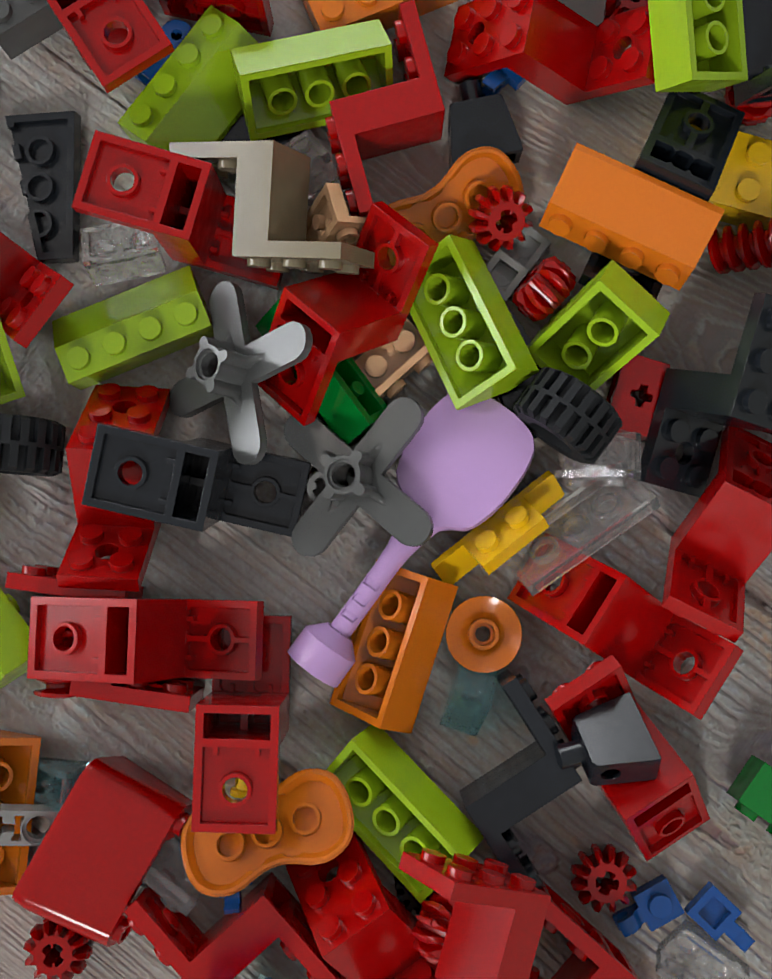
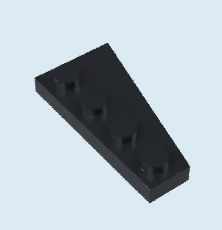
[5,111,81,264]

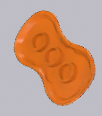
[387,146,524,266]
[180,768,354,897]

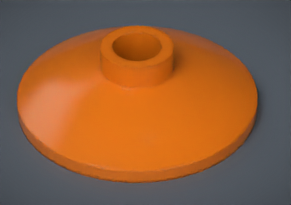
[445,596,522,673]

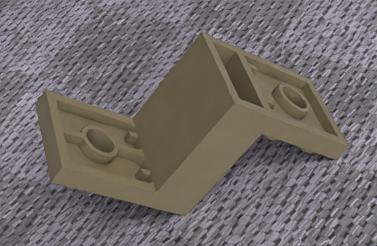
[169,140,375,275]

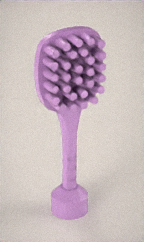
[287,394,535,688]

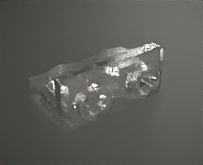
[81,222,166,286]
[554,432,641,487]

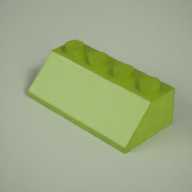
[117,5,258,151]
[230,19,393,141]
[410,234,539,410]
[52,265,214,390]
[326,725,484,904]

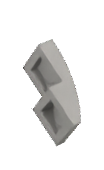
[486,227,551,302]

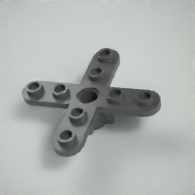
[169,281,313,465]
[284,397,434,557]

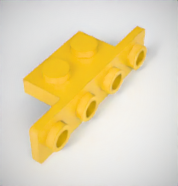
[431,470,564,585]

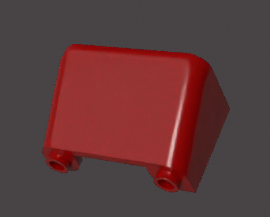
[12,756,192,947]

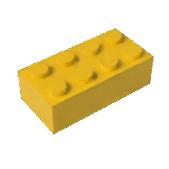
[690,124,772,231]

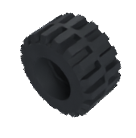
[513,367,623,465]
[0,413,66,477]

